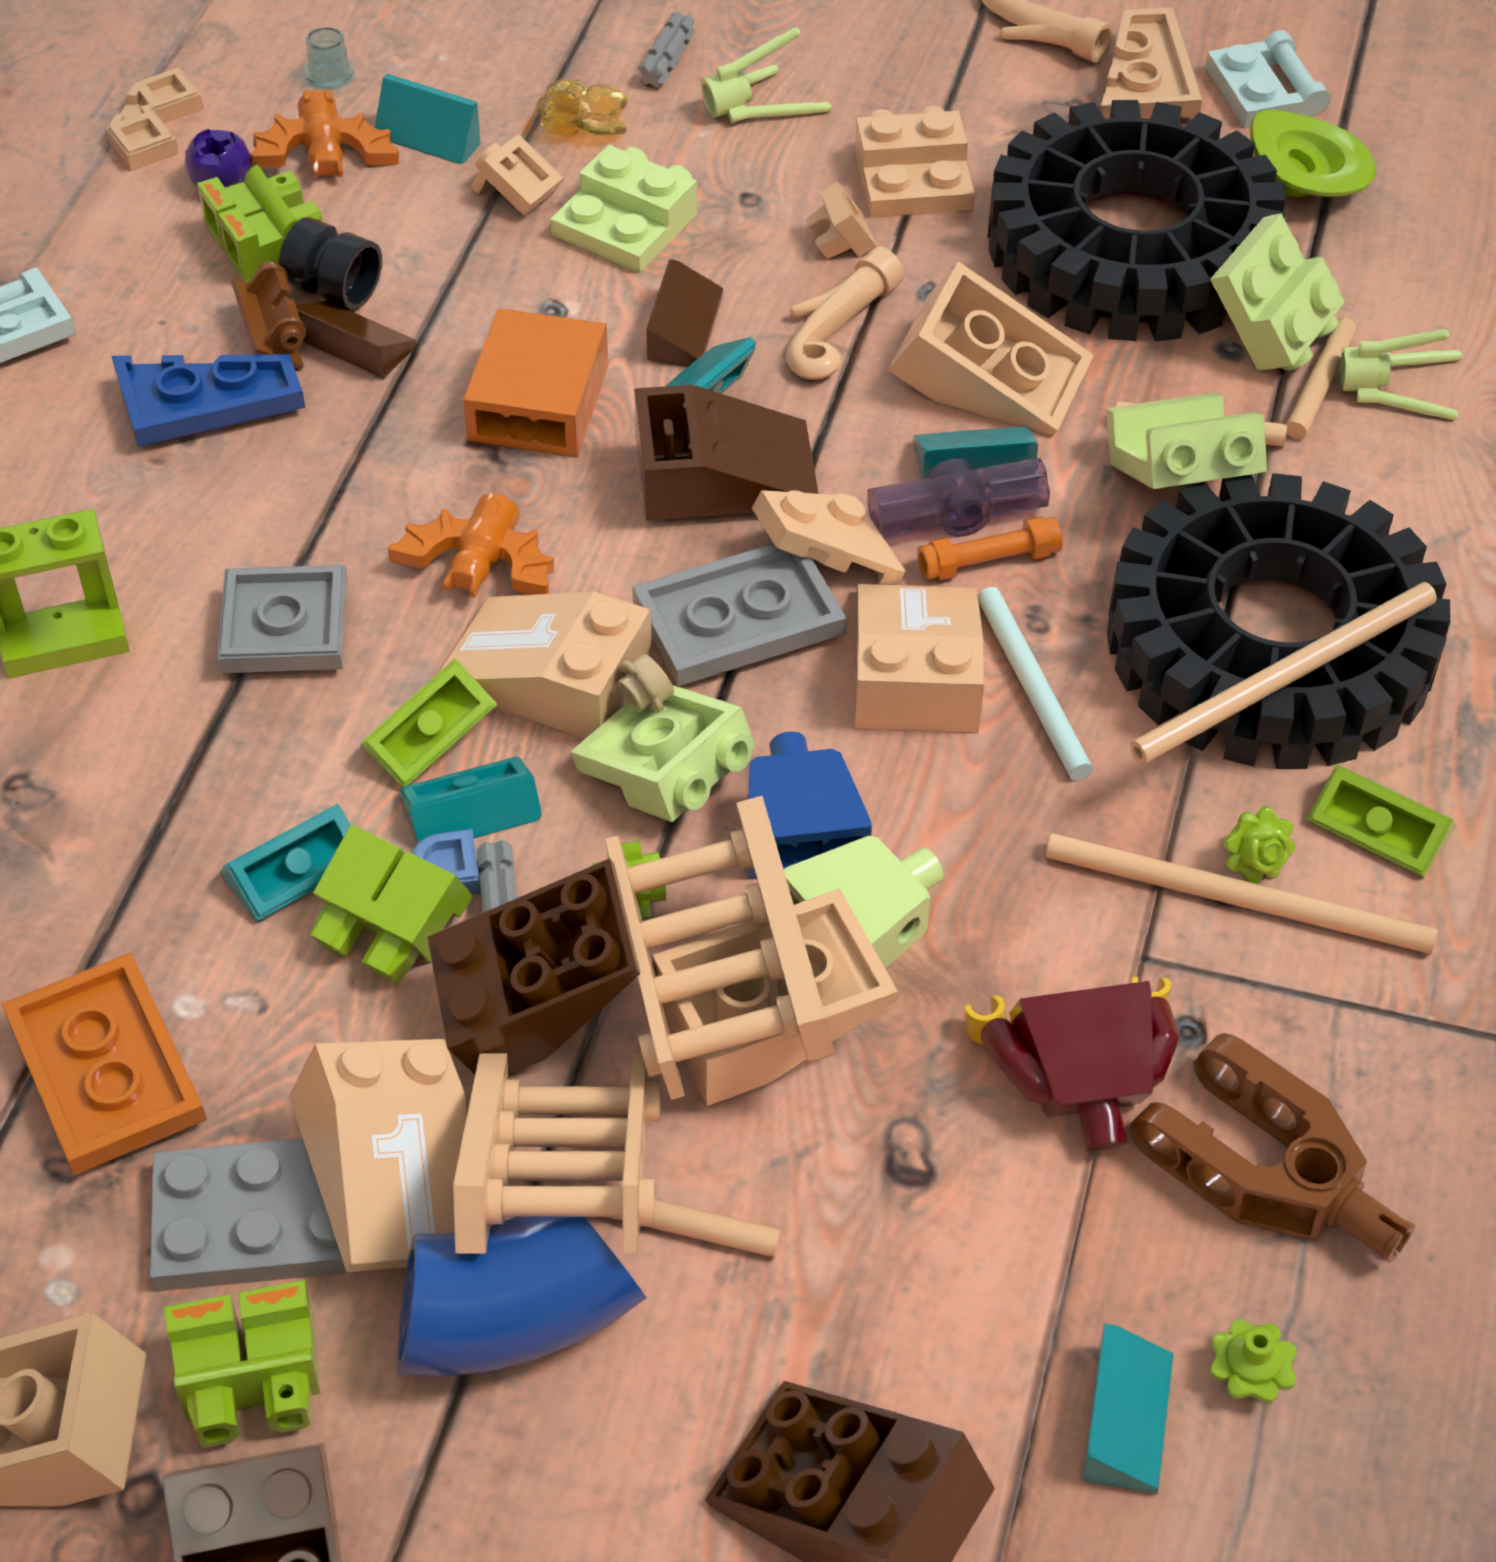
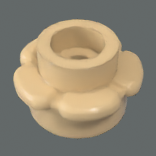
[617,654,674,713]

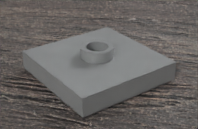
[217,565,348,673]

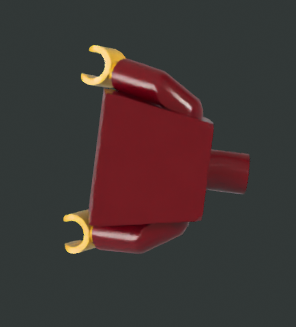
[964,976,1180,1151]

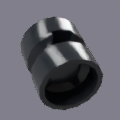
[279,217,382,310]

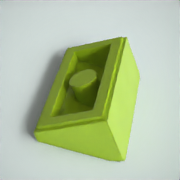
[360,658,498,787]
[1307,764,1455,878]

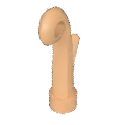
[982,0,1113,63]
[786,247,904,380]

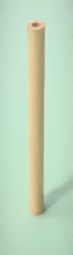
[1130,582,1437,764]
[1046,833,1438,954]

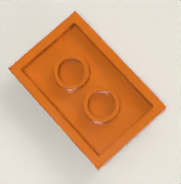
[1,952,207,1176]

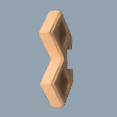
[107,68,203,171]

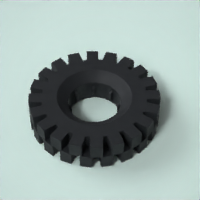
[987,100,1286,342]
[1107,473,1450,769]

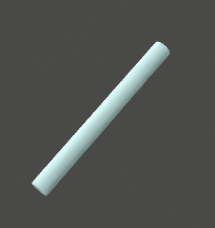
[978,587,1093,781]

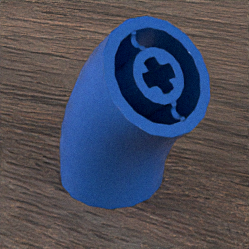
[397,1217,647,1377]

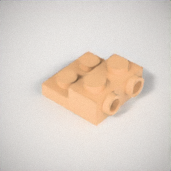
[855,106,975,218]

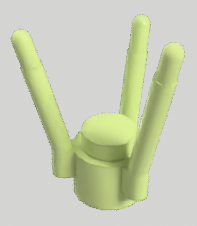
[701,27,832,123]
[1340,329,1463,420]

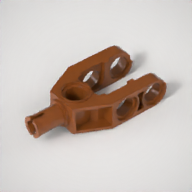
[1130,1033,1415,1263]

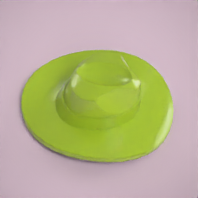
[1250,110,1376,197]

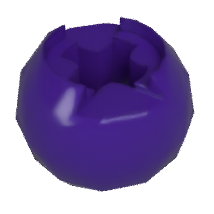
[184,129,251,188]

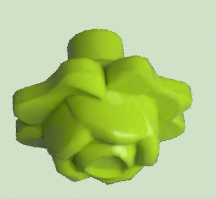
[1223,806,1295,884]
[1210,1319,1297,1403]

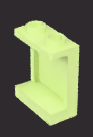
[1106,392,1267,489]

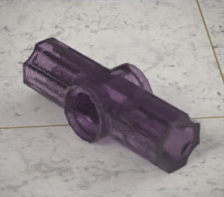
[867,458,1050,537]

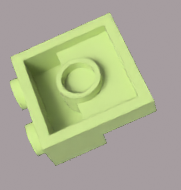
[550,145,697,273]
[1210,213,1345,371]
[570,685,756,822]

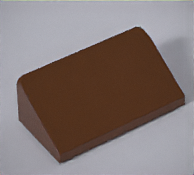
[646,259,723,366]
[296,300,417,378]

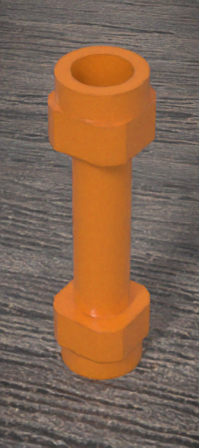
[917,516,1063,581]

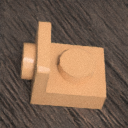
[471,134,563,216]

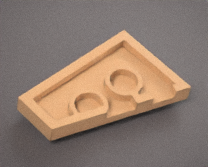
[1100,7,1202,119]

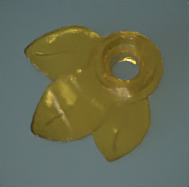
[537,79,628,136]

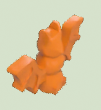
[251,90,399,178]
[388,493,554,598]

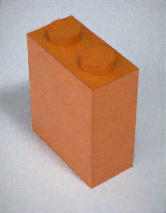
[463,308,608,457]

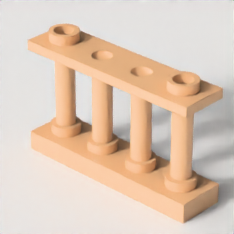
[605,796,835,1100]
[453,1053,660,1254]

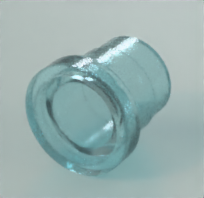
[304,27,355,91]

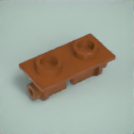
[231,262,306,369]

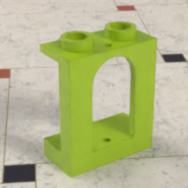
[0,508,130,679]

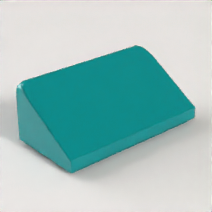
[375,74,481,164]
[666,337,757,394]
[913,426,1038,481]
[399,756,542,844]
[219,803,350,922]
[1082,1323,1174,1494]

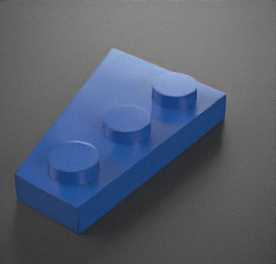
[111,354,305,447]

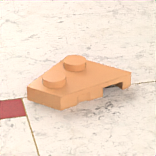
[751,490,906,585]

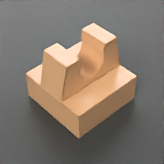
[806,181,877,259]

